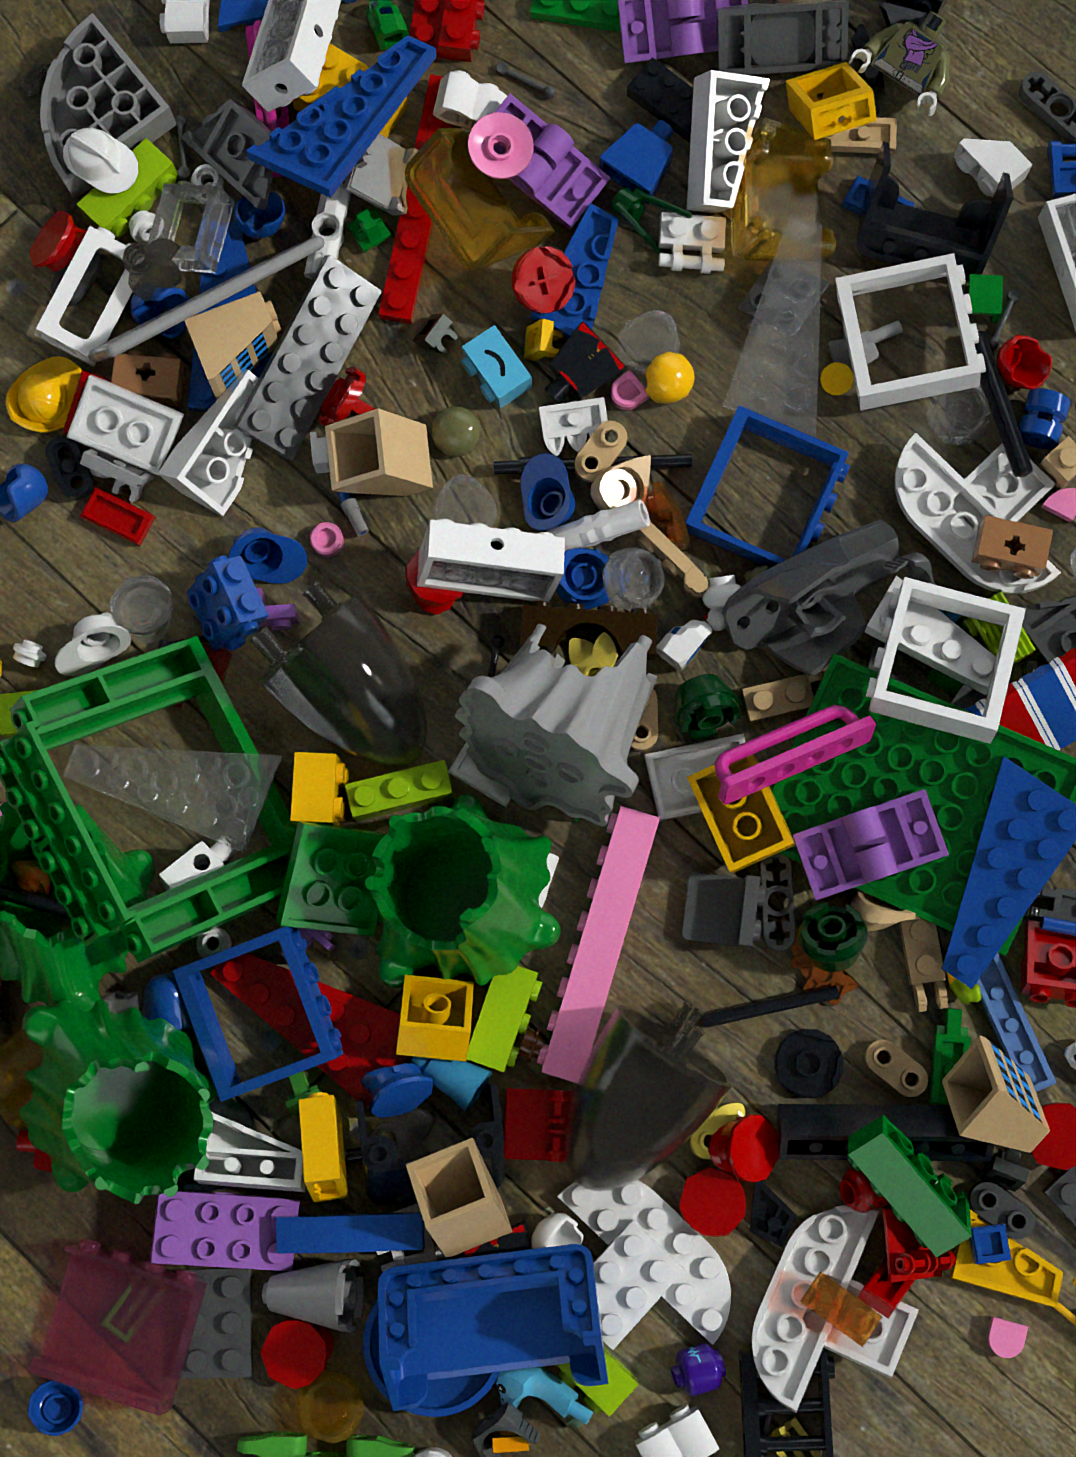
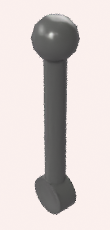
[496,61,556,99]
[174,115,191,181]
[988,289,1021,350]

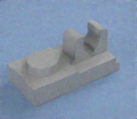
[80,448,155,502]

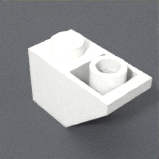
[953,138,1032,198]

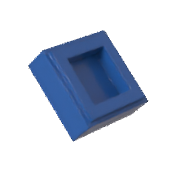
[969,1224,1011,1265]

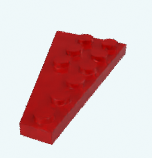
[210,953,410,1108]

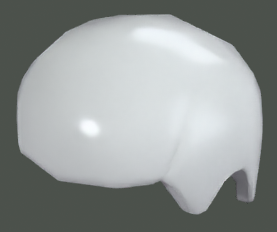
[531,1213,583,1249]

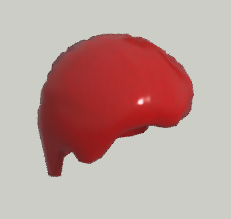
[996,335,1052,390]

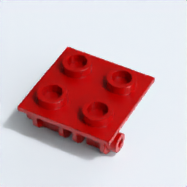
[504,1088,576,1162]
[883,1208,956,1283]

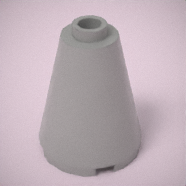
[262,1259,364,1333]

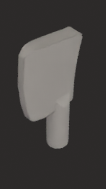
[828,320,903,370]

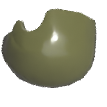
[431,406,482,457]

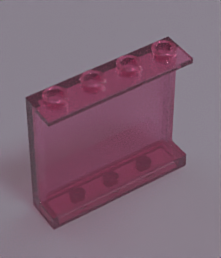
[29,1239,207,1416]

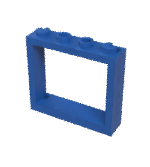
[683,405,850,567]
[172,926,344,1102]

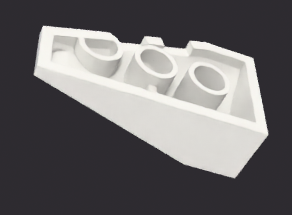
[157,369,259,516]

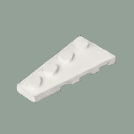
[865,575,996,695]

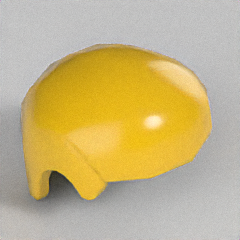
[644,352,694,404]

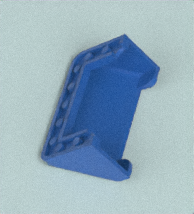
[378,1244,608,1411]

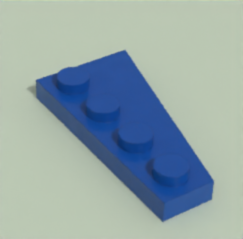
[530,203,619,338]

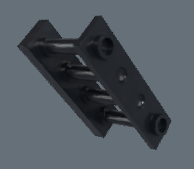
[739,1348,835,1457]

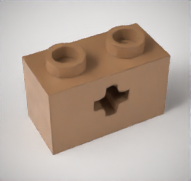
[111,351,186,407]
[971,515,1053,579]

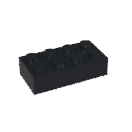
[627,57,693,142]

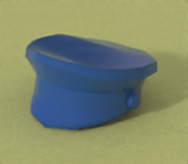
[556,548,618,609]
[360,1063,433,1118]

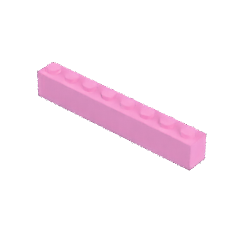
[537,806,660,1084]

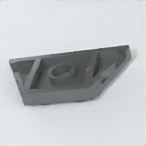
[181,99,273,210]
[1015,597,1076,665]

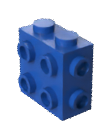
[187,556,269,651]

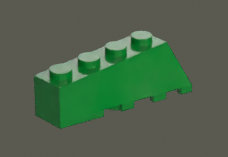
[847,1115,972,1258]

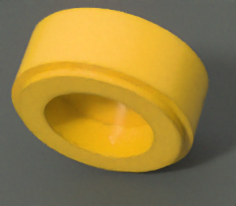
[820,362,854,396]

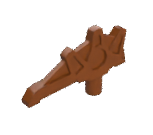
[780,917,859,1005]

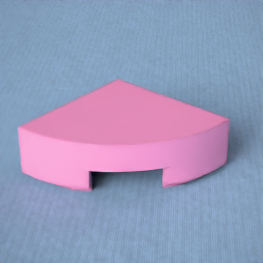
[1041,488,1076,523]

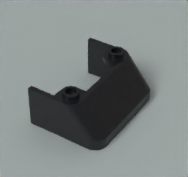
[857,141,1014,282]
[356,1083,505,1205]

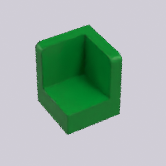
[965,274,1003,323]

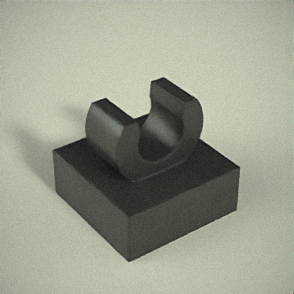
[413,313,458,354]
[982,1147,1029,1192]

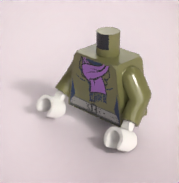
[849,11,950,116]

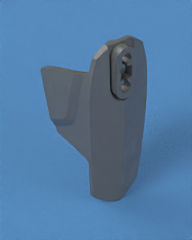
[722,520,899,676]

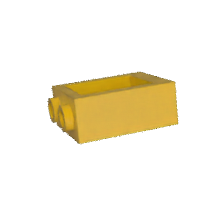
[785,62,877,140]
[299,1092,349,1202]

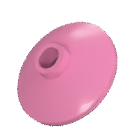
[468,112,534,179]

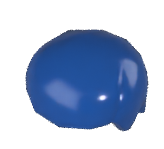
[234,191,285,239]
[27,1379,84,1436]

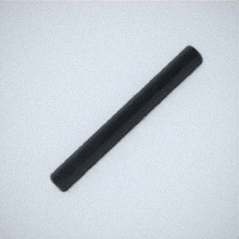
[975,330,1033,478]

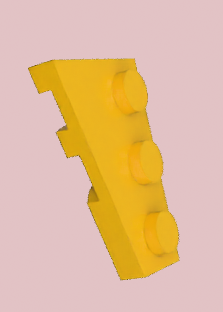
[950,1210,1063,1308]

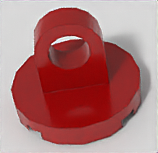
[511,246,576,313]
[318,366,375,426]

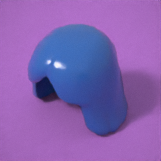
[130,283,189,339]
[0,463,48,523]
[143,972,192,1030]

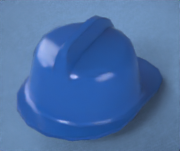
[521,453,575,531]
[228,527,308,584]

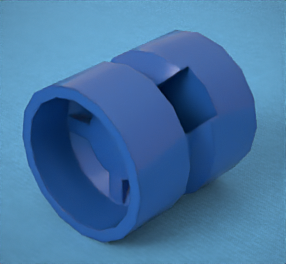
[1018,388,1071,449]

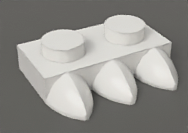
[539,397,609,456]

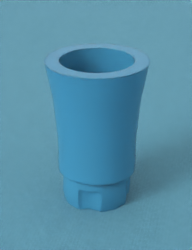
[411,1056,492,1113]

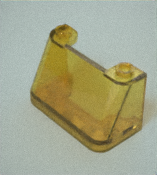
[731,117,836,261]
[405,128,555,270]

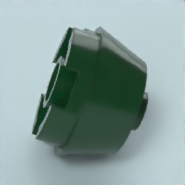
[674,674,740,739]
[797,902,868,972]

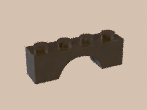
[520,601,658,661]

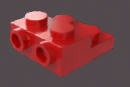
[409,0,485,62]
[1020,920,1076,1008]

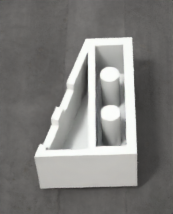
[194,1112,306,1192]

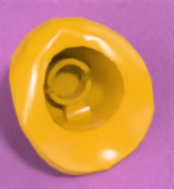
[5,356,82,433]

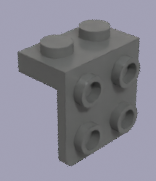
[682,872,765,948]

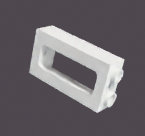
[34,226,149,367]

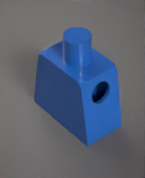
[599,120,674,205]

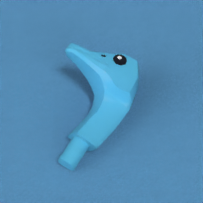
[496,1366,593,1425]

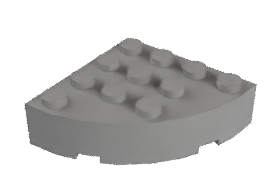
[40,13,176,200]

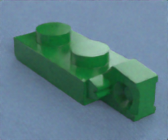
[929,1008,971,1105]

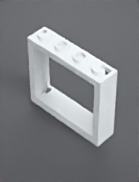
[835,253,986,411]
[866,577,1026,744]

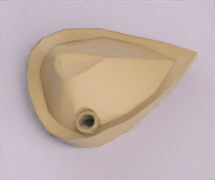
[590,455,651,510]
[850,889,923,931]

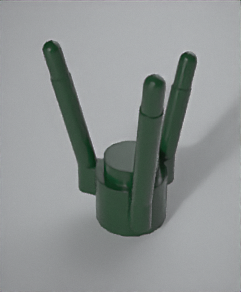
[611,187,692,254]

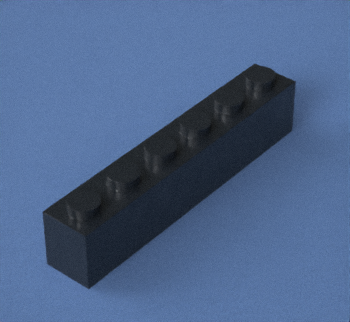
[776,1104,994,1162]

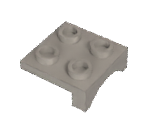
[343,134,424,216]

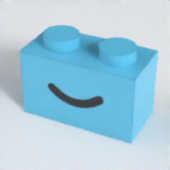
[461,325,532,409]

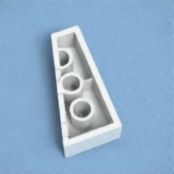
[687,70,770,214]

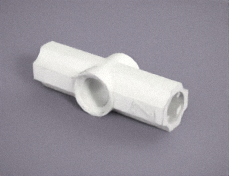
[304,183,351,280]

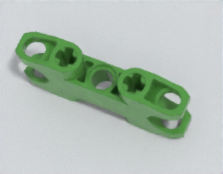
[237,1431,415,1457]

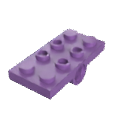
[617,0,748,63]
[493,93,611,230]
[793,789,949,900]
[150,1191,300,1271]

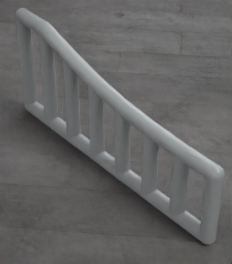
[88,236,325,362]

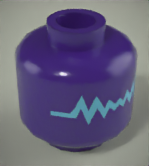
[671,1343,726,1397]

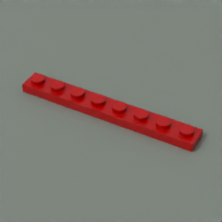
[379,74,454,324]

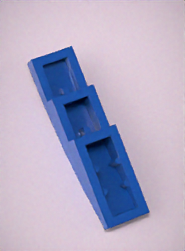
[276,1212,425,1254]

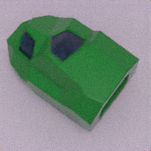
[366,0,409,50]

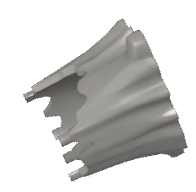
[455,624,658,827]

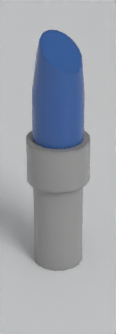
[336,492,369,536]

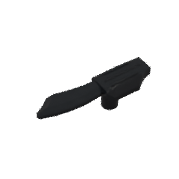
[851,24,885,114]

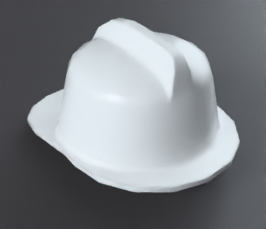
[63,128,138,193]
[55,612,131,676]

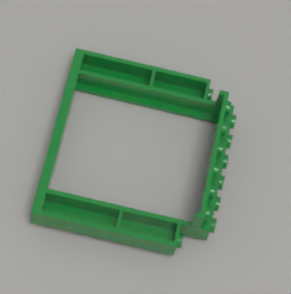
[0,636,297,963]

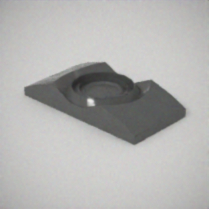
[717,0,849,75]

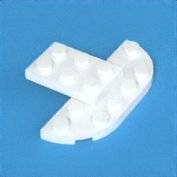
[895,433,1061,594]
[557,1173,731,1350]
[752,1205,919,1413]

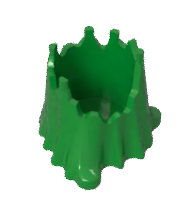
[365,794,561,988]
[0,801,155,1011]
[18,999,217,1204]

